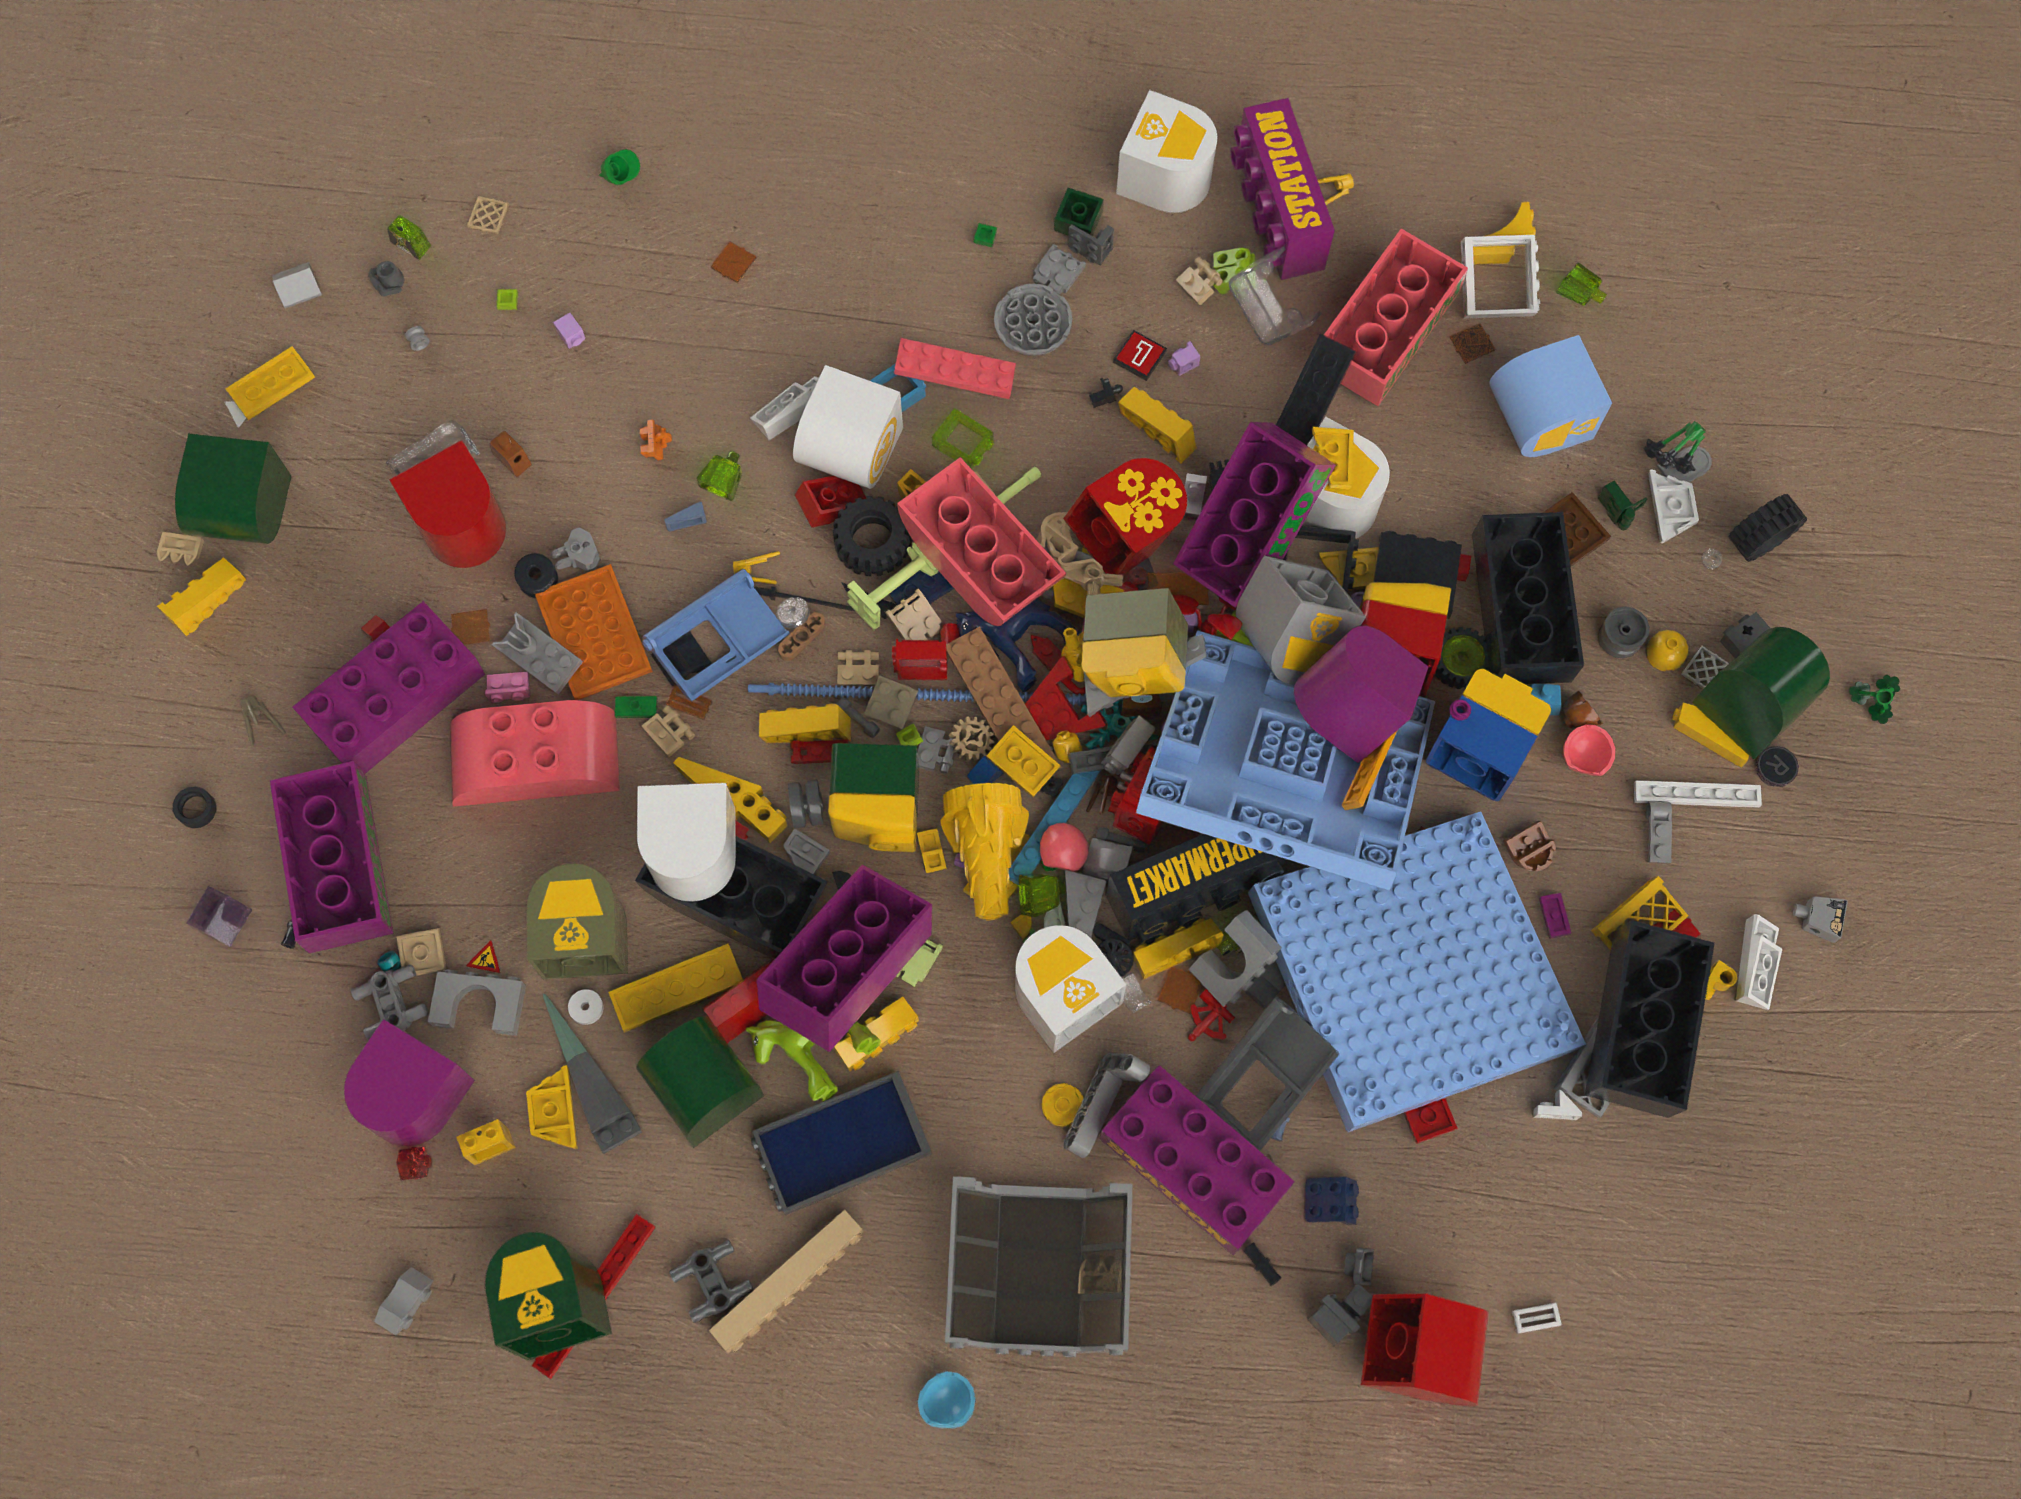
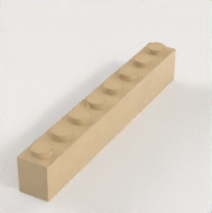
[709,1210,863,1353]

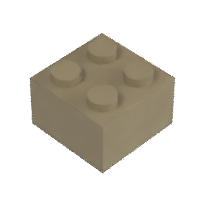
[864,675,919,729]

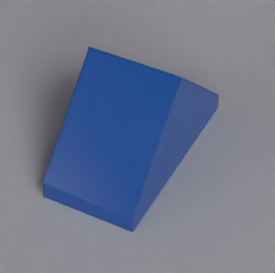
[967,756,1004,784]

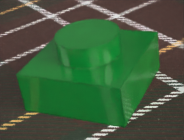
[974,223,997,247]

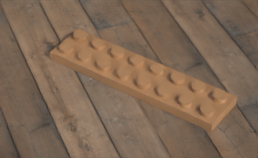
[946,627,1062,772]

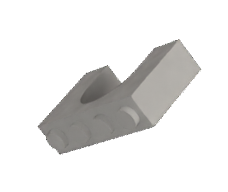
[1189,910,1282,1007]
[428,969,526,1036]

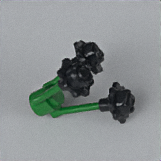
[1644,421,1706,474]

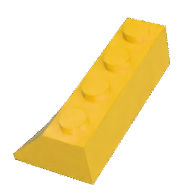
[1133,918,1224,980]
[834,997,919,1072]

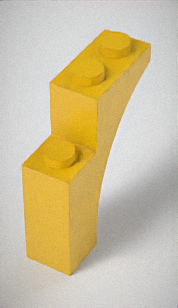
[1473,202,1536,264]

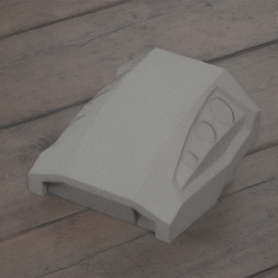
[1082,838,1133,885]

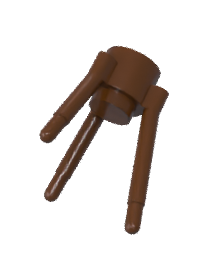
[1086,775,1119,818]

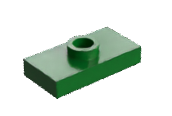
[615,696,658,718]

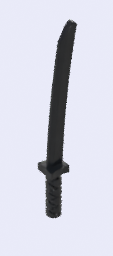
[754,586,855,611]

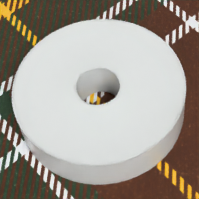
[568,989,604,1025]

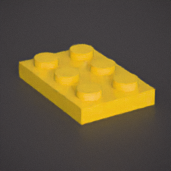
[986,725,1061,798]

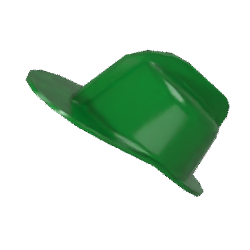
[599,149,640,185]

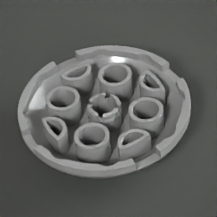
[994,284,1072,356]

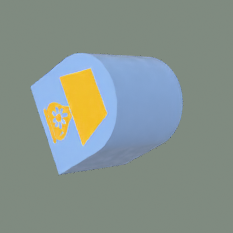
[1489,335,1612,457]

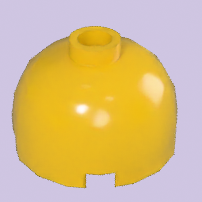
[1646,630,1689,671]

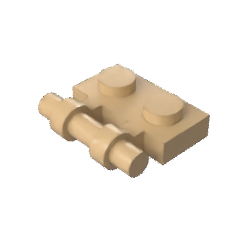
[1176,257,1223,306]
[837,650,879,687]
[641,706,695,758]

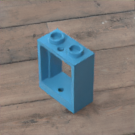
[870,363,926,412]

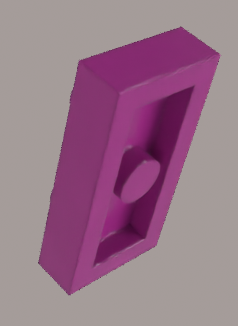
[1539,893,1572,939]

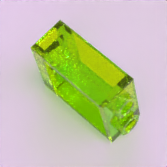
[932,408,995,469]

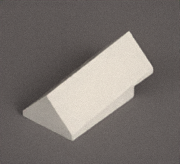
[750,376,819,440]
[1736,914,1782,1010]

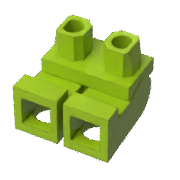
[1213,248,1256,295]

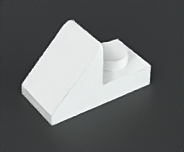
[1534,1089,1582,1120]

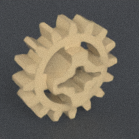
[949,716,994,761]

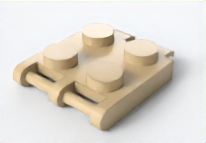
[885,589,942,640]

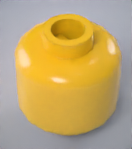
[1053,731,1082,763]

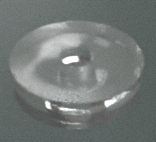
[776,597,810,628]

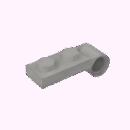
[1646,801,1672,863]

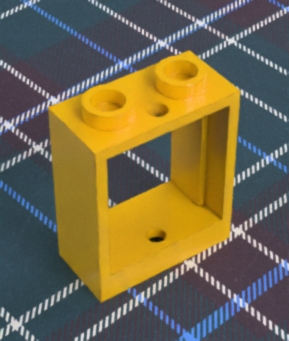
[456,1119,516,1165]

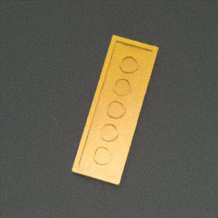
[609,943,743,1032]

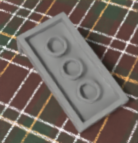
[491,612,583,694]

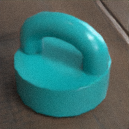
[377,951,401,972]

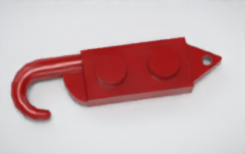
[1031,635,1086,695]

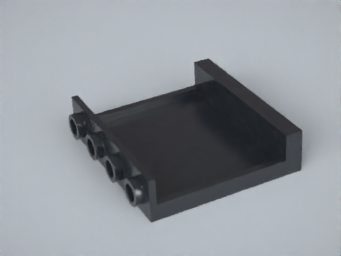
[1373,531,1462,619]

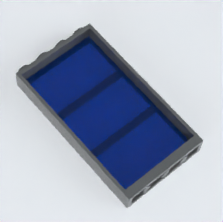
[751,1071,932,1215]

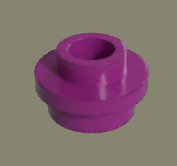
[1449,700,1471,721]

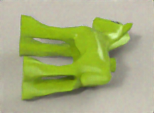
[746,1020,881,1102]

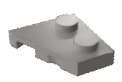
[783,829,830,875]

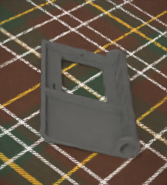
[1195,997,1340,1151]

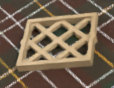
[467,196,509,234]

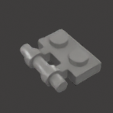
[917,726,955,774]

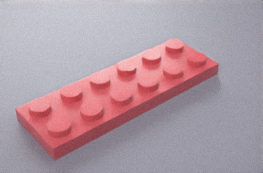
[894,338,1016,399]

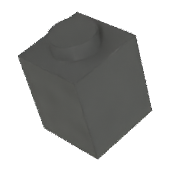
[1342,1284,1372,1317]

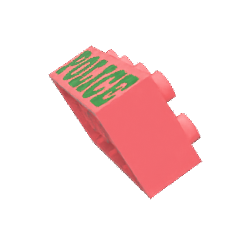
[1324,229,1468,406]

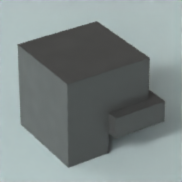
[1308,1293,1360,1346]

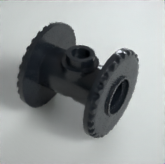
[514,553,558,598]

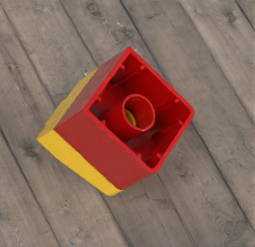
[1359,582,1451,697]

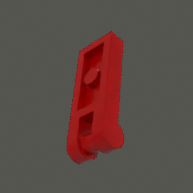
[790,739,848,764]

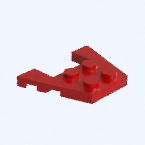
[1025,656,1108,741]

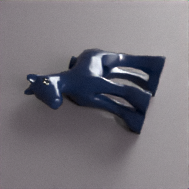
[955,597,1081,692]

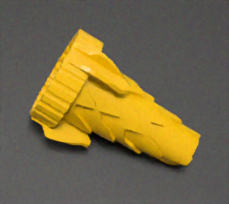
[940,783,1029,921]

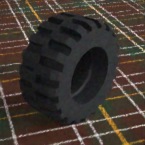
[833,496,911,577]

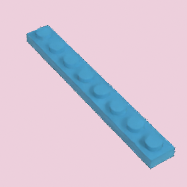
[1009,747,1102,886]

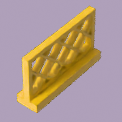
[1591,876,1688,951]

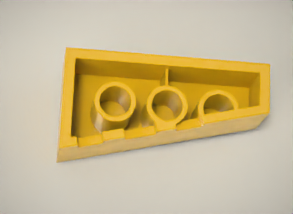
[157,557,246,636]

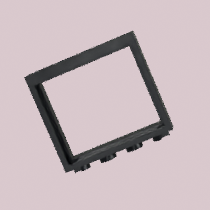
[1283,526,1359,598]

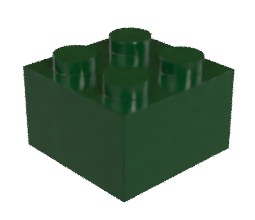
[1054,187,1104,236]

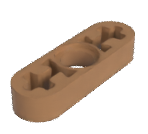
[778,612,825,661]

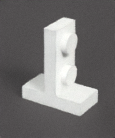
[1184,473,1207,518]

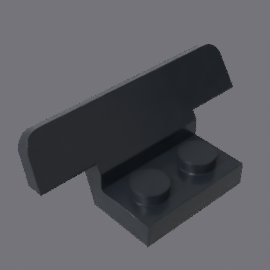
[651,631,712,686]

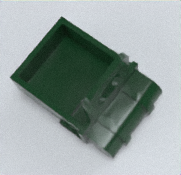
[1598,480,1647,530]

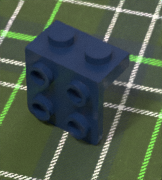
[1305,1177,1359,1225]

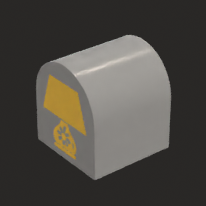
[1236,556,1366,685]

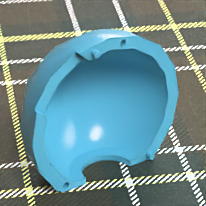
[918,1371,975,1428]

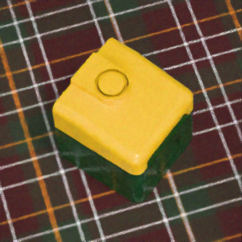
[828,743,920,852]

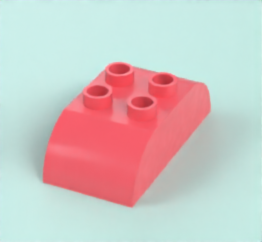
[897,457,1066,626]
[450,700,620,807]

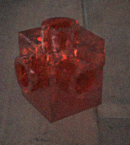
[396,1146,432,1180]

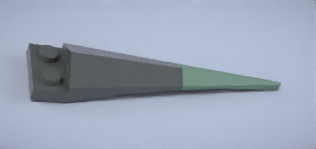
[543,994,642,1154]

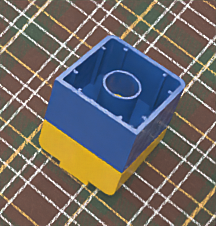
[1426,669,1551,802]

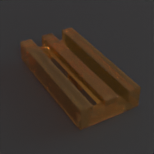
[666,686,713,720]

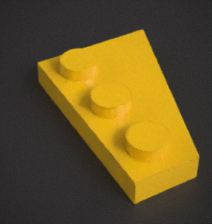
[1312,427,1354,489]

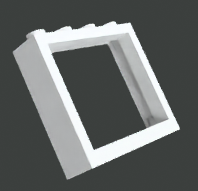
[1461,235,1540,318]

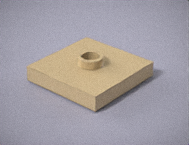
[396,928,447,976]

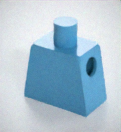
[1529,684,1561,716]

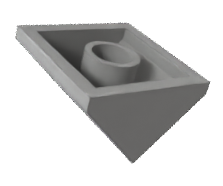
[272,262,322,309]

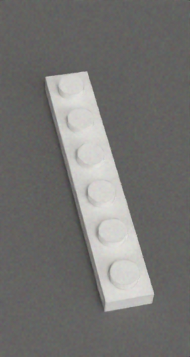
[1634,780,1762,808]

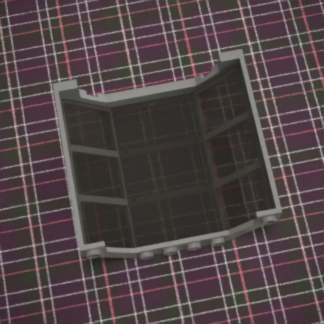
[945,1177,1132,1357]

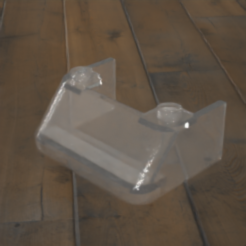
[1229,246,1322,345]
[386,420,480,476]

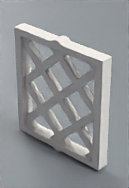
[1681,646,1729,689]

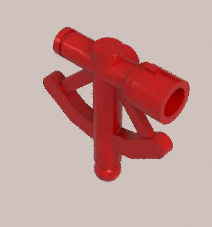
[1188,989,1235,1042]

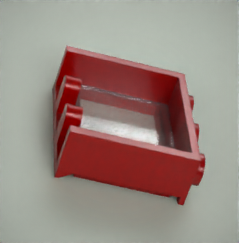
[892,639,948,680]

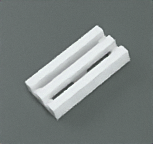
[1512,1303,1562,1334]

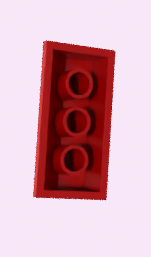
[702,958,775,1043]

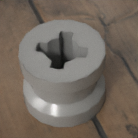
[405,326,430,351]

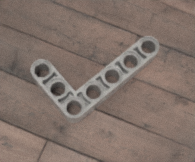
[1063,1053,1150,1158]

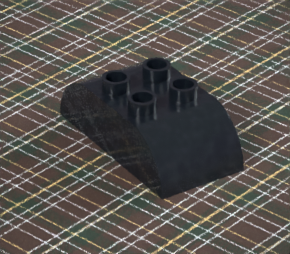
[635,836,828,958]

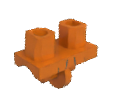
[640,419,672,460]

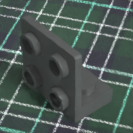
[1068,225,1114,266]

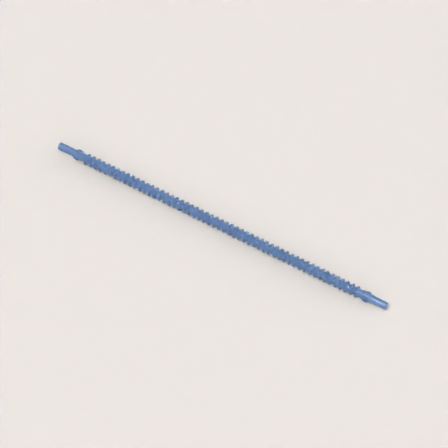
[748,683,1087,706]

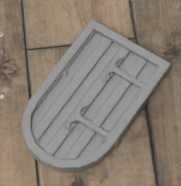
[1657,446,1712,483]

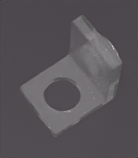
[1122,972,1152,1013]

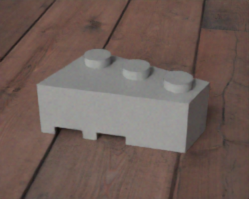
[1064,870,1106,938]

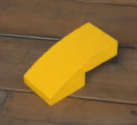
[917,828,947,873]

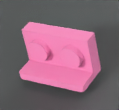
[485,672,530,702]

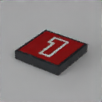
[1113,330,1167,381]

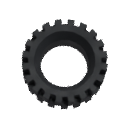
[1728,494,1807,562]

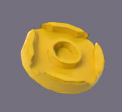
[1041,1083,1084,1127]

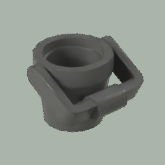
[368,261,404,296]
[1345,1248,1374,1285]

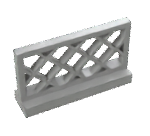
[1554,1018,1610,1118]

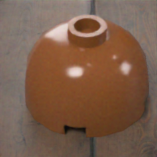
[1563,691,1603,729]

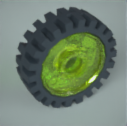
[1435,627,1489,689]

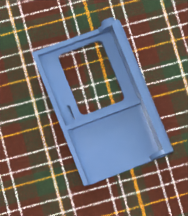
[642,569,790,701]

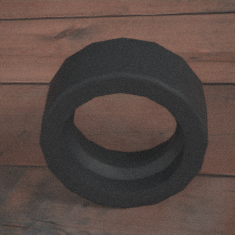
[172,786,216,828]

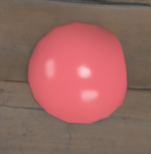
[1562,725,1615,776]
[1040,823,1089,873]

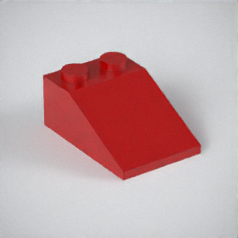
[795,476,867,528]

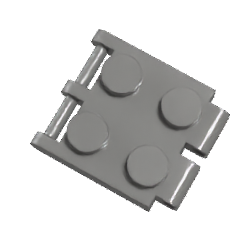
[1033,244,1087,295]

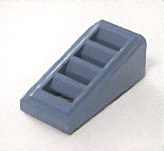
[664,501,707,531]

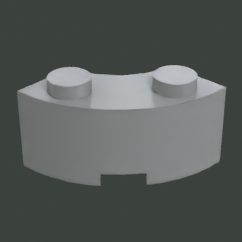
[374,1267,433,1335]

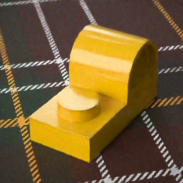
[1705,960,1737,1001]

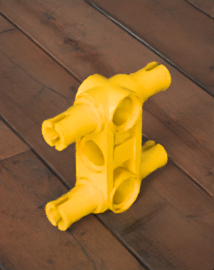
[1061,628,1085,682]

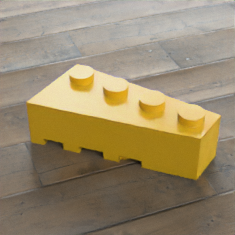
[1118,387,1197,464]
[759,704,851,743]

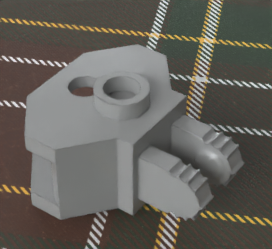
[551,527,600,572]

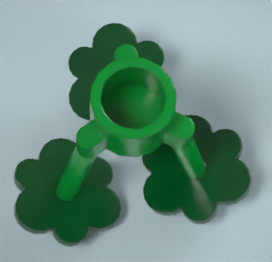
[1849,675,1900,724]

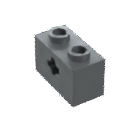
[1720,612,1770,658]

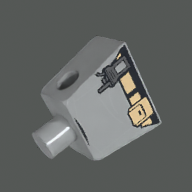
[1793,897,1848,943]

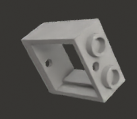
[1101,716,1156,775]

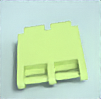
[896,940,943,987]

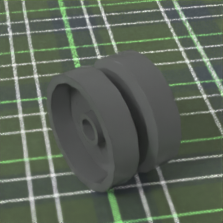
[1598,607,1650,659]
[788,780,824,829]

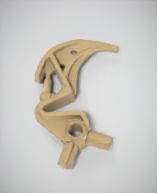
[1037,512,1123,595]

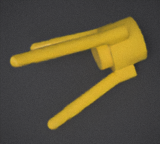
[1317,173,1354,205]
[733,551,780,584]

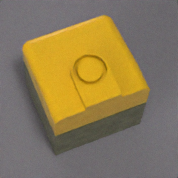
[1081,588,1188,697]

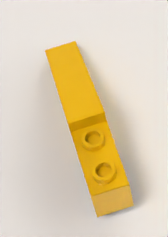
[673,757,787,843]

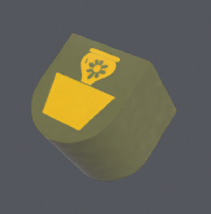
[527,864,628,980]

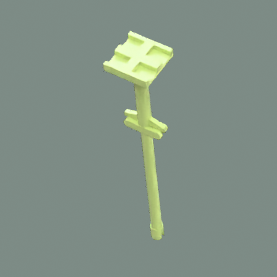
[847,467,1041,630]

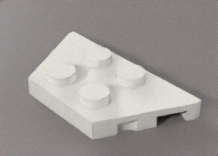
[1648,470,1699,543]

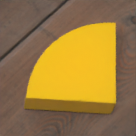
[1011,911,1032,940]

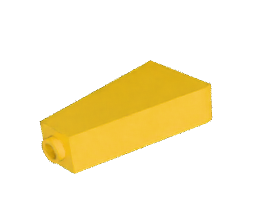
[1672,703,1749,767]

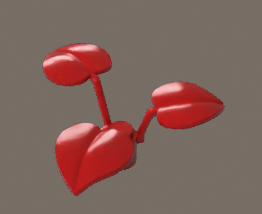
[1173,595,1242,640]

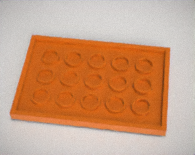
[535,564,653,700]

